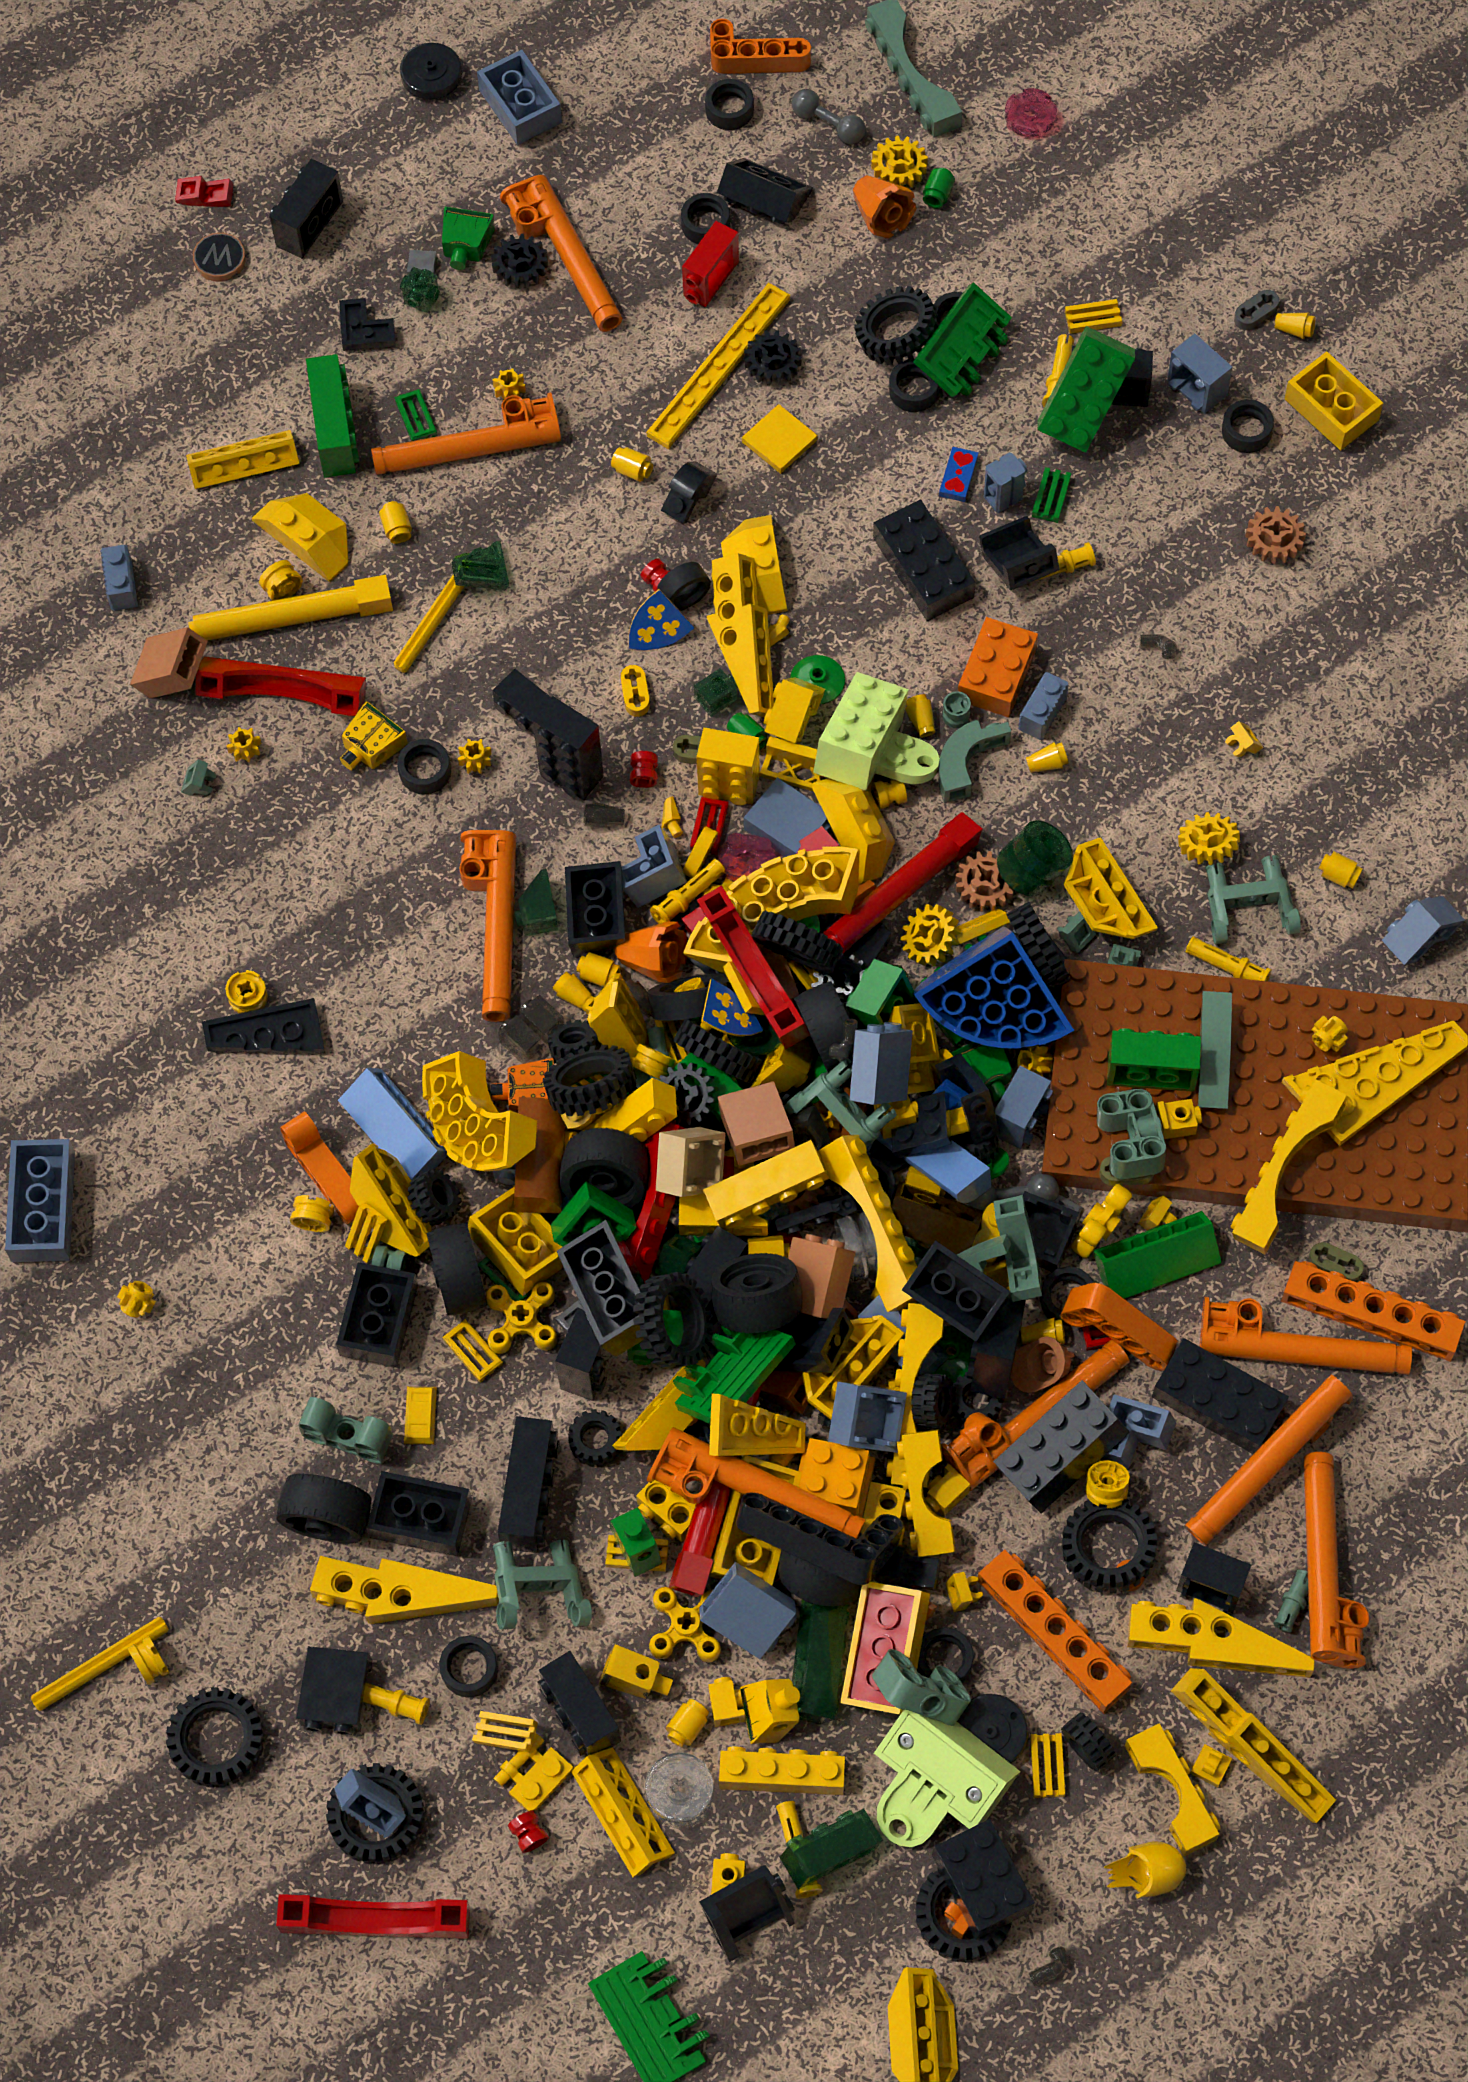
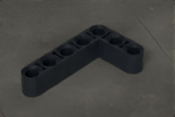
[736,1492,904,1585]

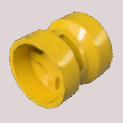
[872,779,907,809]

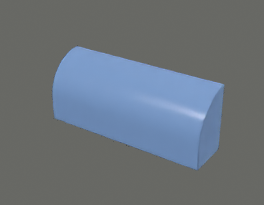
[338,1068,448,1181]
[876,1118,991,1203]

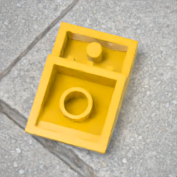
[888,1003,940,1094]

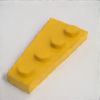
[709,1394,806,1456]

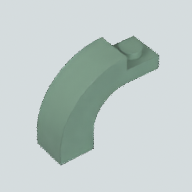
[938,720,1011,803]
[994,1195,1042,1302]

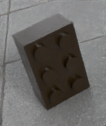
[891,1181,982,1255]

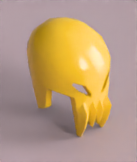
[1104,1841,1186,1899]

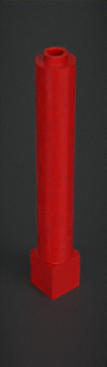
[824,812,983,953]
[669,1386,761,1597]

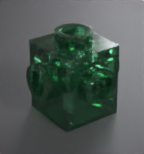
[400,267,440,313]

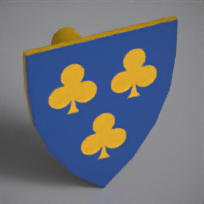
[629,589,695,650]
[701,978,763,1036]

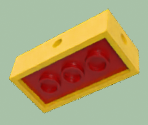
[840,1582,931,1715]

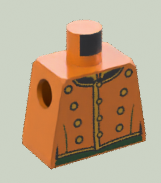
[491,1058,554,1113]

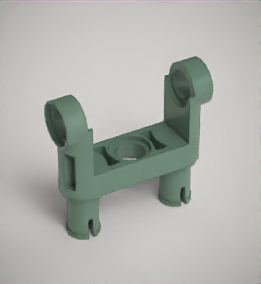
[1205,855,1301,945]
[783,1058,897,1148]
[493,1540,592,1630]

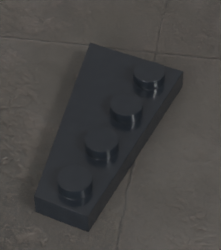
[202,998,326,1054]

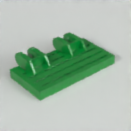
[913,282,1012,397]
[673,1326,796,1424]
[587,1951,710,2082]

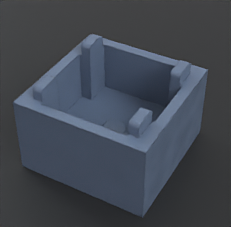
[1167,333,1233,414]
[995,1066,1053,1149]
[828,1381,907,1453]

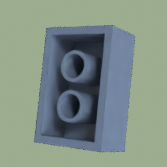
[477,50,562,145]

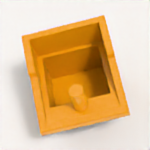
[798,1438,875,1518]

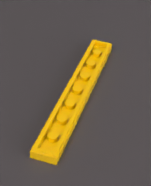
[646,282,790,449]

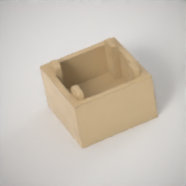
[656,1127,726,1197]

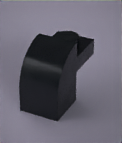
[661,461,717,523]
[873,1547,941,1591]

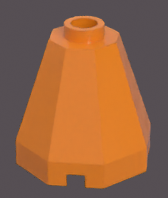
[853,175,917,239]
[614,921,688,983]

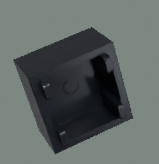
[1023,1191,1079,1272]
[1176,1542,1252,1614]

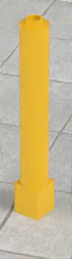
[188,575,393,641]

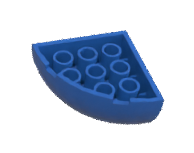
[913,926,1074,1048]

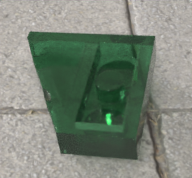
[451,541,509,591]

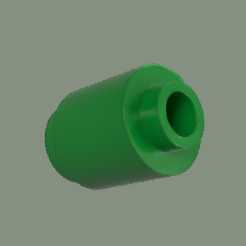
[923,168,955,208]
[727,712,768,751]

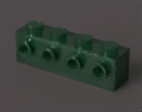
[792,1599,849,1724]

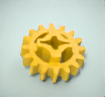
[871,136,928,188]
[1178,812,1240,865]
[901,904,961,966]

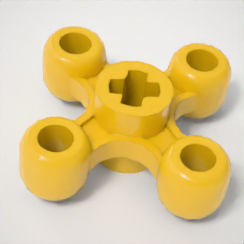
[1071,1184,1133,1259]
[486,1281,558,1354]
[649,1587,721,1663]

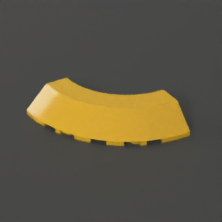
[683,847,860,973]
[422,1051,537,1171]

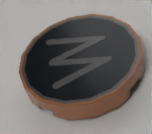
[193,232,246,282]

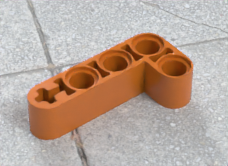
[710,18,811,74]
[280,1111,359,1225]
[1060,1283,1178,1371]

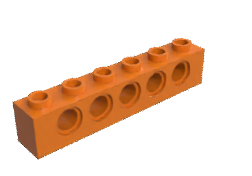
[1281,1261,1466,1362]
[978,1549,1132,1714]

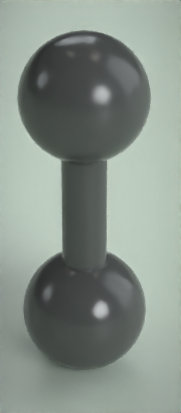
[791,89,866,145]
[966,1173,1059,1213]

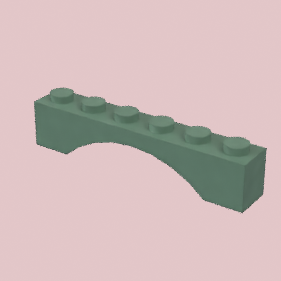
[865,0,962,138]

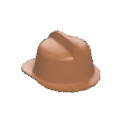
[1010,1336,1075,1393]

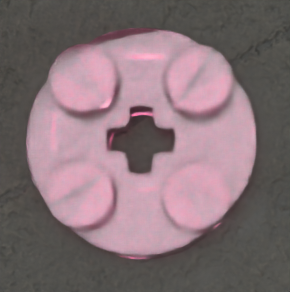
[1005,88,1057,138]
[718,833,775,882]

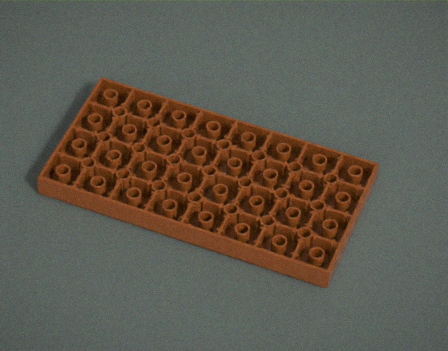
[1041,959,1468,1233]

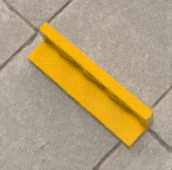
[186,430,300,489]
[760,736,876,792]
[571,1747,675,1878]

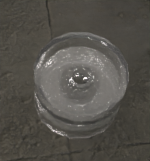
[835,1212,878,1282]
[645,1752,714,1829]

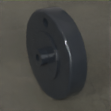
[400,42,462,100]
[957,1694,1029,1764]

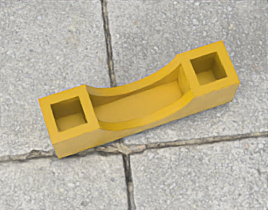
[897,1429,956,1557]
[1125,1723,1221,1857]

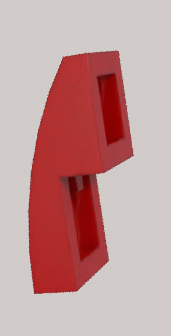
[175,175,234,207]

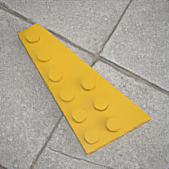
[1282,1020,1468,1146]

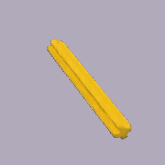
[394,561,474,673]
[31,1617,169,1711]

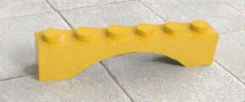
[1230,1079,1348,1255]
[818,1135,918,1312]
[886,1303,944,1488]

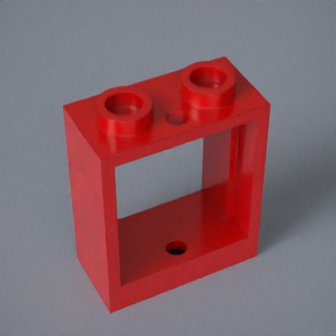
[682,221,739,307]

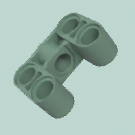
[1097,1089,1166,1179]
[298,1397,393,1464]
[872,1649,971,1726]

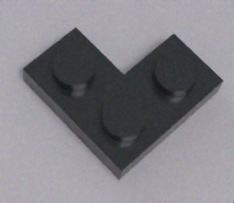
[339,298,396,351]
[891,1091,952,1159]

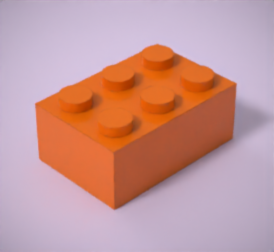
[958,617,1038,717]

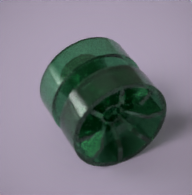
[997,820,1073,897]

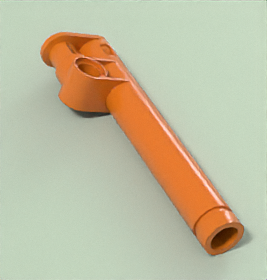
[500,175,623,332]
[371,392,561,475]
[459,830,517,1022]
[1200,1297,1412,1375]
[941,1340,1130,1491]
[1184,1375,1353,1546]
[647,1427,866,1539]
[1304,1452,1369,1669]

